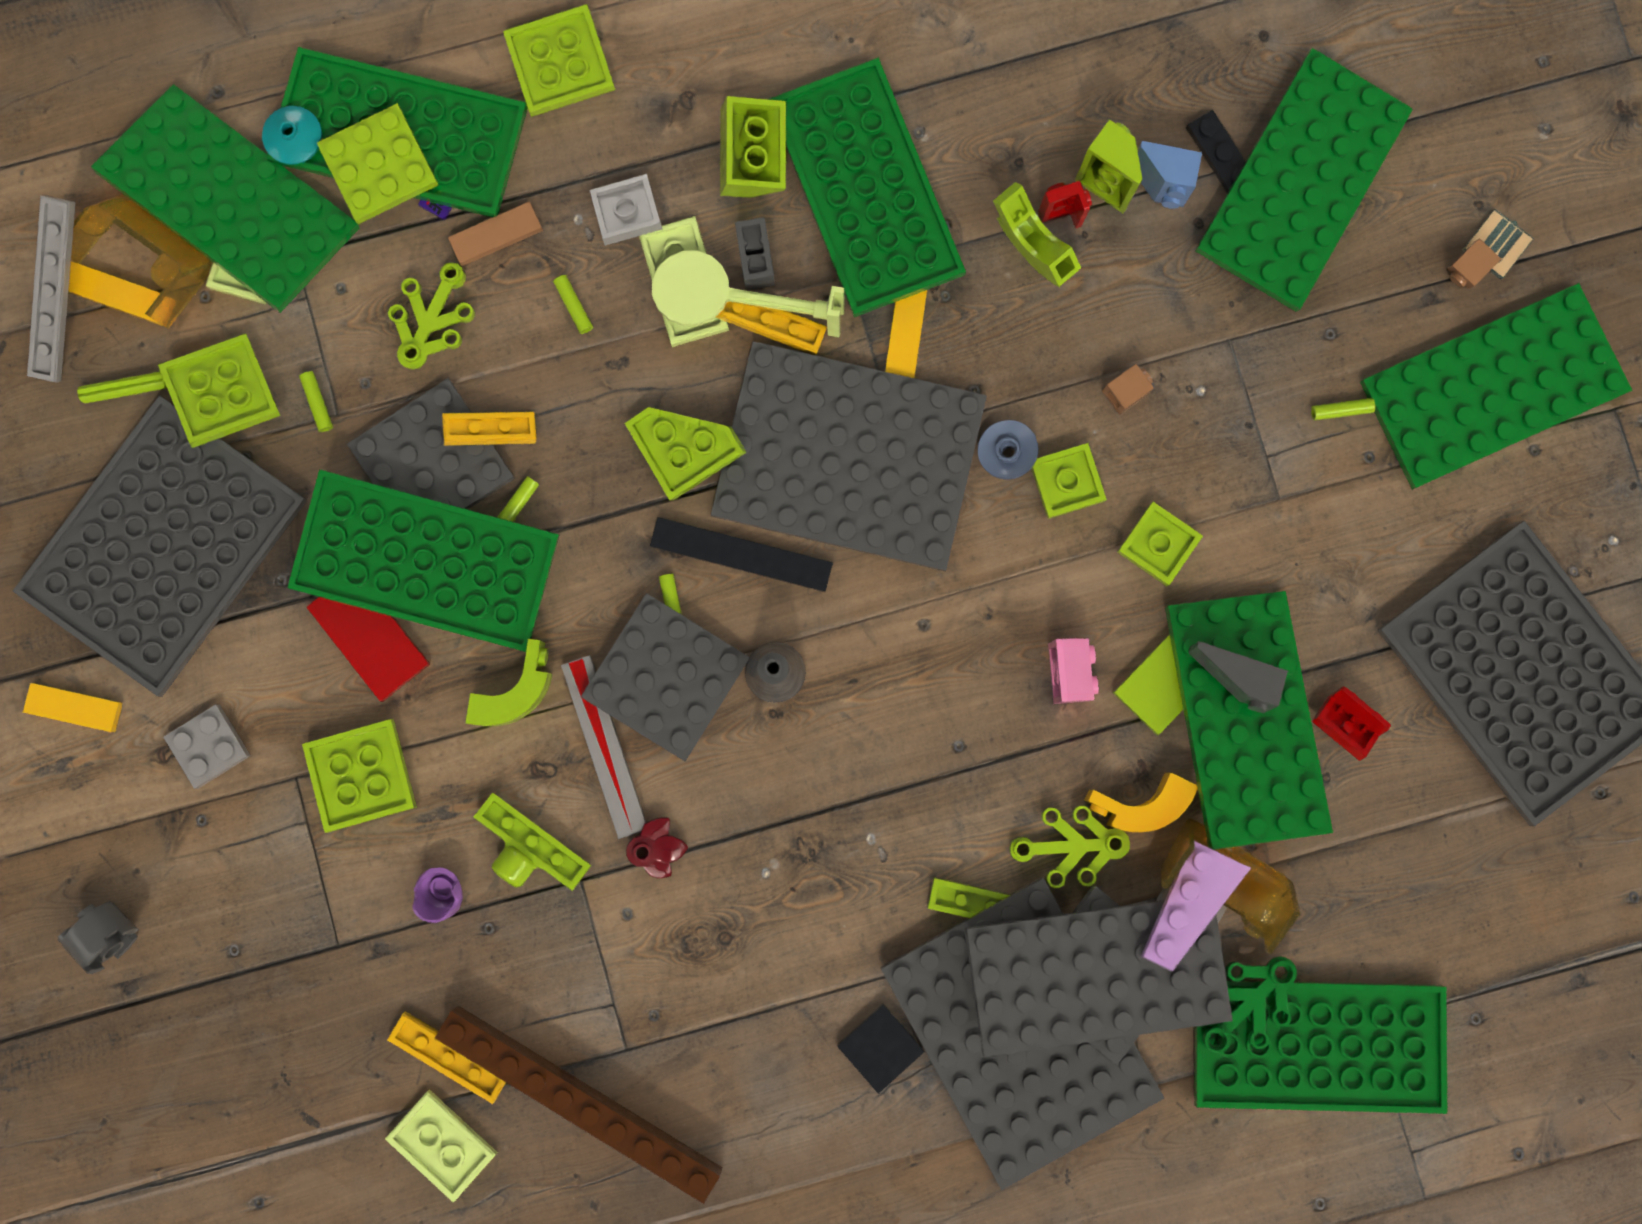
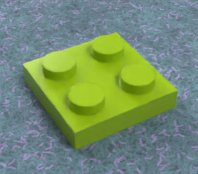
[1031,443,1107,519]
[1117,502,1203,586]

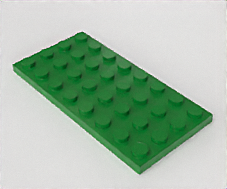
[266,47,528,217]
[1195,48,1413,312]
[768,58,966,317]
[91,84,360,313]
[1360,283,1632,490]
[287,469,560,652]
[1165,591,1333,850]
[1194,980,1448,1114]

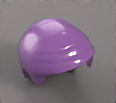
[412,867,463,923]

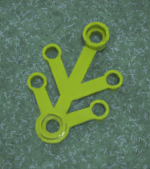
[388,262,475,370]
[1009,806,1130,888]

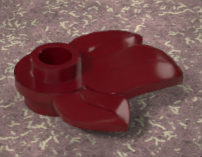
[626,817,688,878]

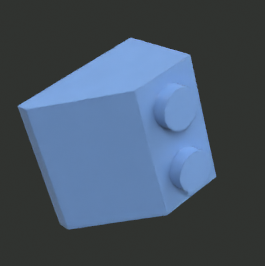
[1137,141,1202,209]

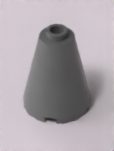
[745,642,806,703]

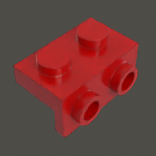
[1038,180,1092,228]
[1312,686,1391,761]

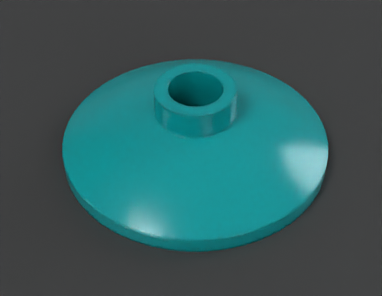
[262,106,322,165]

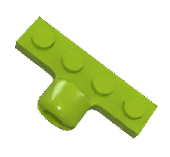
[474,792,591,892]

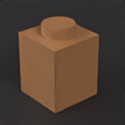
[1447,238,1501,289]
[1102,364,1154,415]

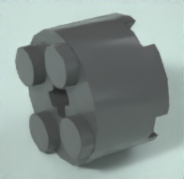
[58,901,139,974]

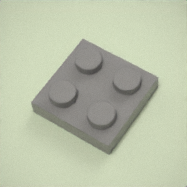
[590,174,662,246]
[163,704,251,789]

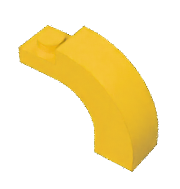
[1084,773,1198,832]

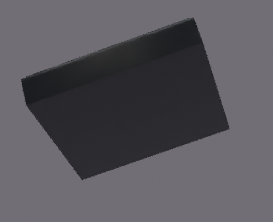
[837,1004,925,1094]

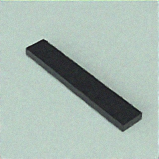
[650,517,833,592]

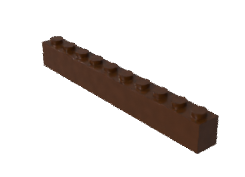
[435,1006,723,1204]

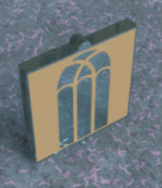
[1462,209,1534,280]

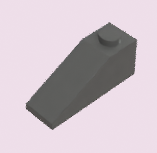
[1188,641,1288,713]

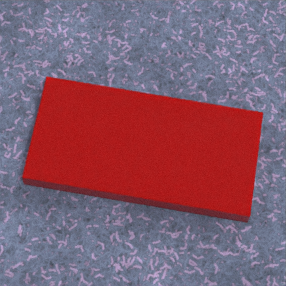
[306,597,430,702]

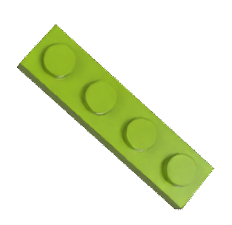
[927,877,1010,918]

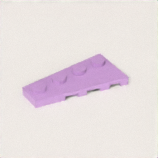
[1141,841,1251,971]

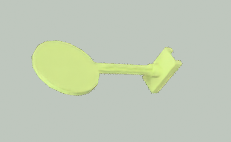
[652,251,845,337]

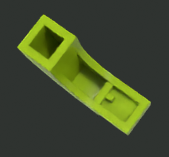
[993,182,1081,287]
[465,639,553,727]

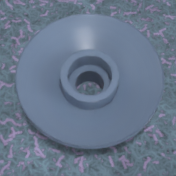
[978,420,1038,480]

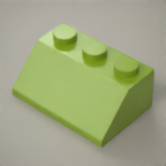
[720,96,786,198]
[1075,119,1143,213]

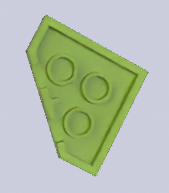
[625,407,747,500]

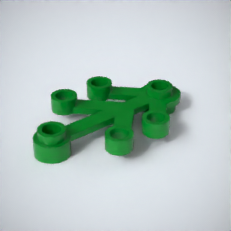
[1202,956,1297,1054]

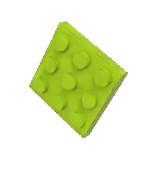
[503,4,615,117]
[317,103,439,224]
[158,334,280,448]
[302,719,417,833]

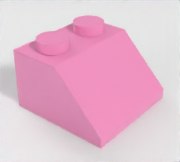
[1048,639,1098,704]

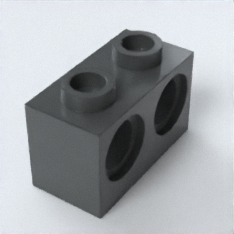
[735,217,775,290]

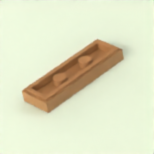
[448,201,543,266]

